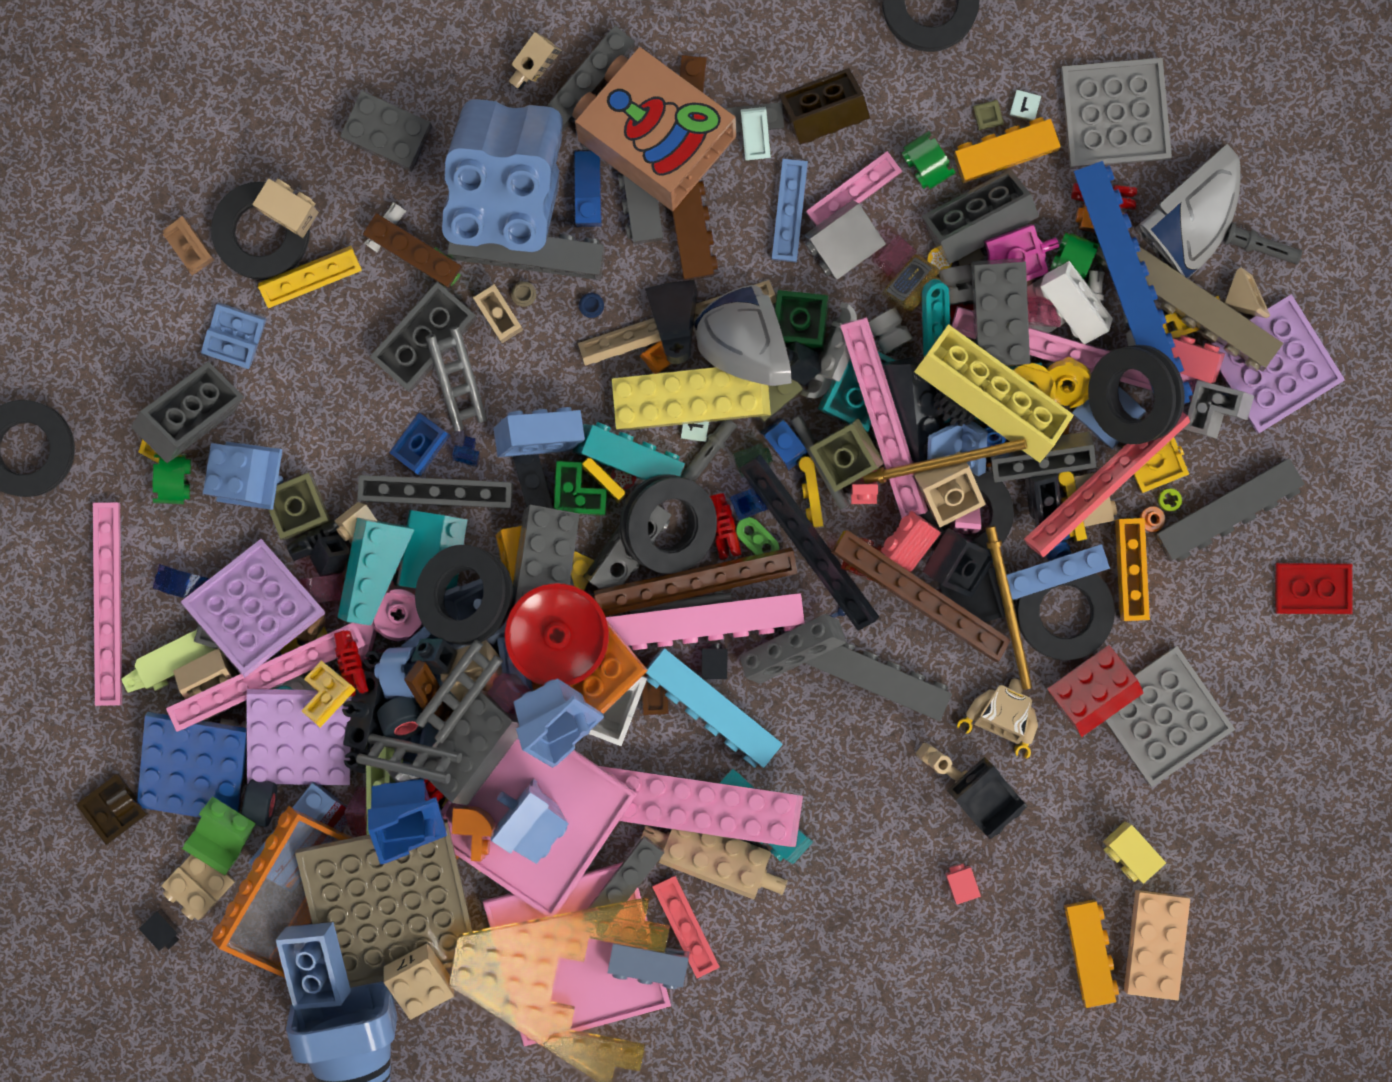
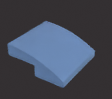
[201,303,267,369]
[1072,387,1146,449]

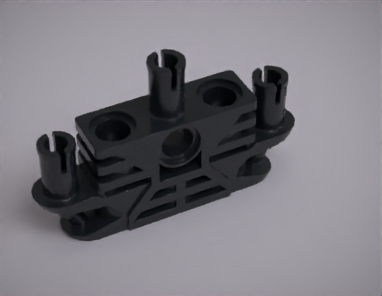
[342,648,392,773]

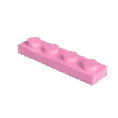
[806,151,902,226]

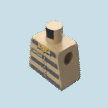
[509,32,562,90]

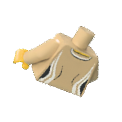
[957,679,1038,759]

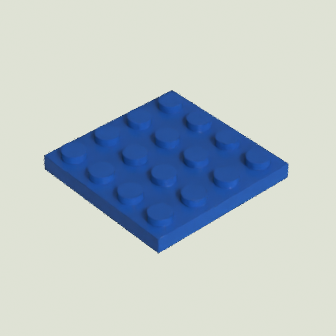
[137,712,247,818]

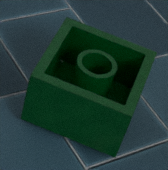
[775,290,829,351]

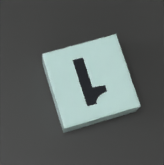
[1010,90,1041,121]
[681,422,709,442]

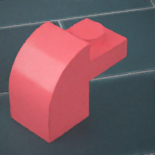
[850,469,878,504]

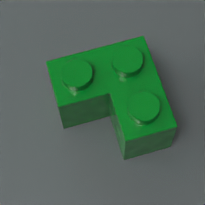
[554,461,607,516]

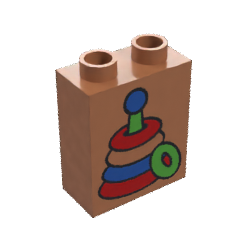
[572,47,736,211]

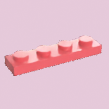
[652,875,720,978]

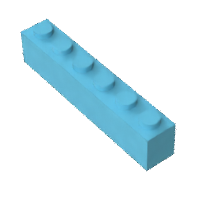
[645,648,783,768]

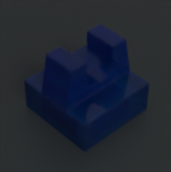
[452,436,480,467]

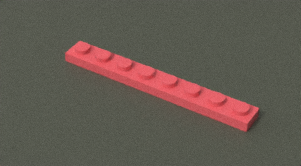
[1024,412,1190,557]

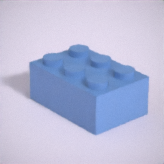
[493,407,585,457]
[276,922,351,1010]

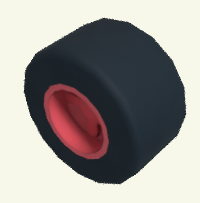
[377,696,427,740]
[242,779,277,827]

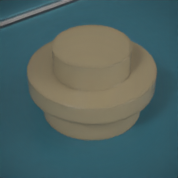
[511,281,536,307]

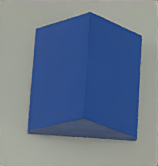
[389,413,451,476]

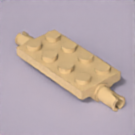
[640,825,788,900]

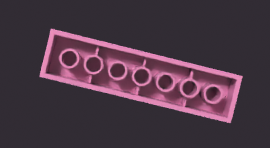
[606,593,805,650]
[599,766,803,847]

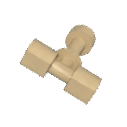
[916,743,968,783]

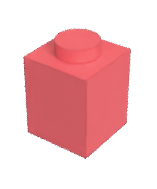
[945,863,981,905]

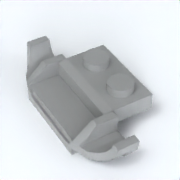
[800,302,857,398]

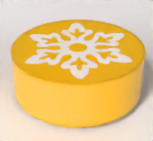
[927,247,952,273]

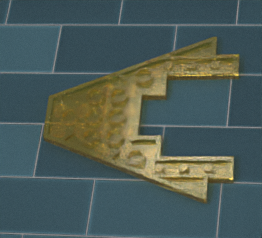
[449,898,670,1082]

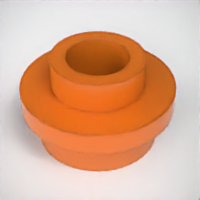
[1140,507,1165,532]

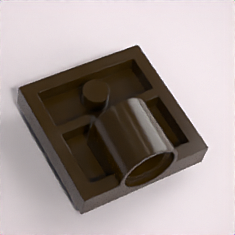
[76,774,148,845]

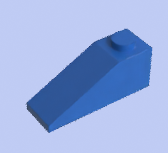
[575,151,602,227]

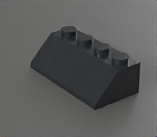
[882,356,940,465]

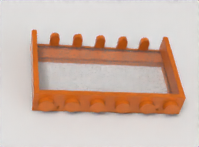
[211,806,353,979]

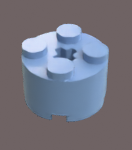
[374,646,416,699]

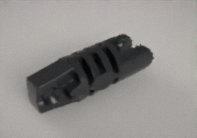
[287,516,339,561]

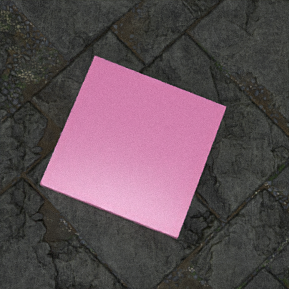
[441,739,637,920]
[483,862,671,1046]

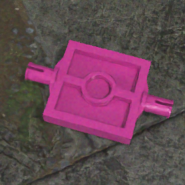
[984,224,1059,281]

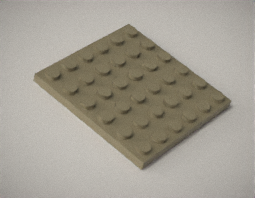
[295,819,479,988]

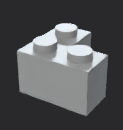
[1184,380,1254,439]

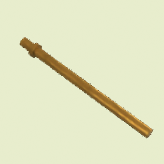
[863,439,1027,484]
[985,526,1032,690]

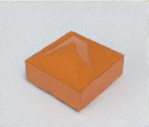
[640,341,672,374]

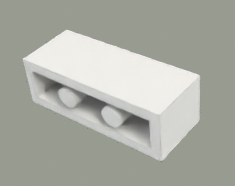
[1040,261,1113,344]

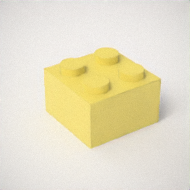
[1103,822,1166,884]

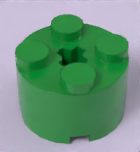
[901,131,956,190]
[1049,233,1099,280]
[153,453,191,504]

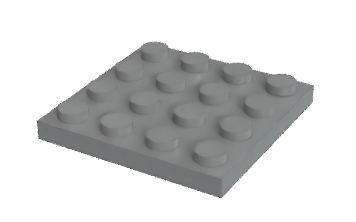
[1061,58,1172,168]
[1105,646,1235,787]

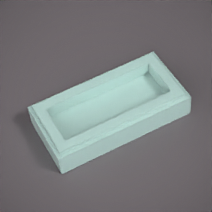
[741,107,771,160]

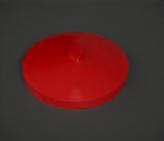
[505,583,609,686]

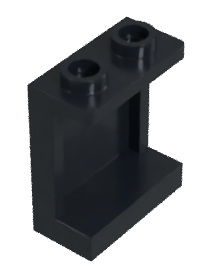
[936,567,1006,622]
[947,757,1027,839]

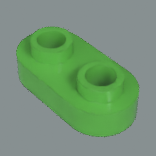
[736,518,779,555]

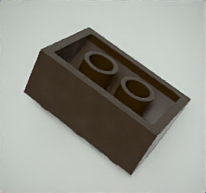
[779,68,870,145]

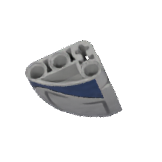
[1135,144,1241,279]
[693,285,792,386]

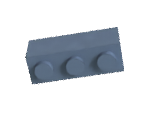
[608,937,689,989]

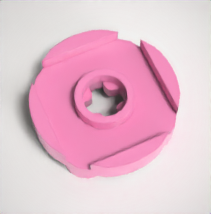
[373,589,422,641]

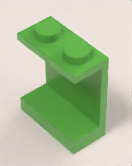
[182,796,256,875]

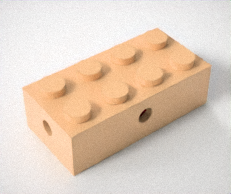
[1124,890,1190,1000]

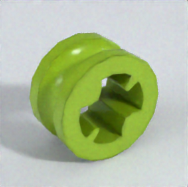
[1158,488,1182,512]

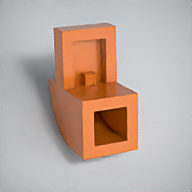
[452,805,496,862]

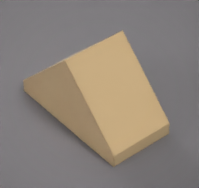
[1225,268,1270,318]

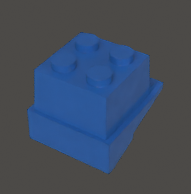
[368,779,447,864]

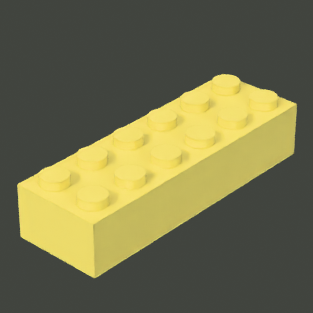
[914,324,1074,463]
[612,367,771,430]

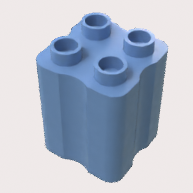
[442,99,563,252]

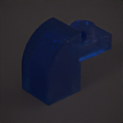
[729,488,769,521]
[153,564,210,598]

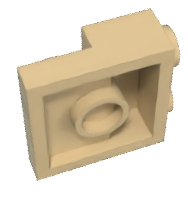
[162,855,236,921]

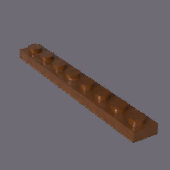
[831,530,1011,662]
[593,547,798,616]

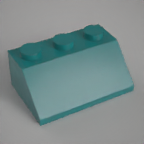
[397,510,468,590]

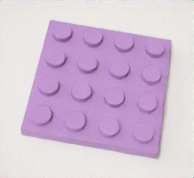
[1211,294,1345,434]
[181,539,325,678]
[247,689,351,785]

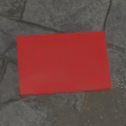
[1275,563,1353,614]

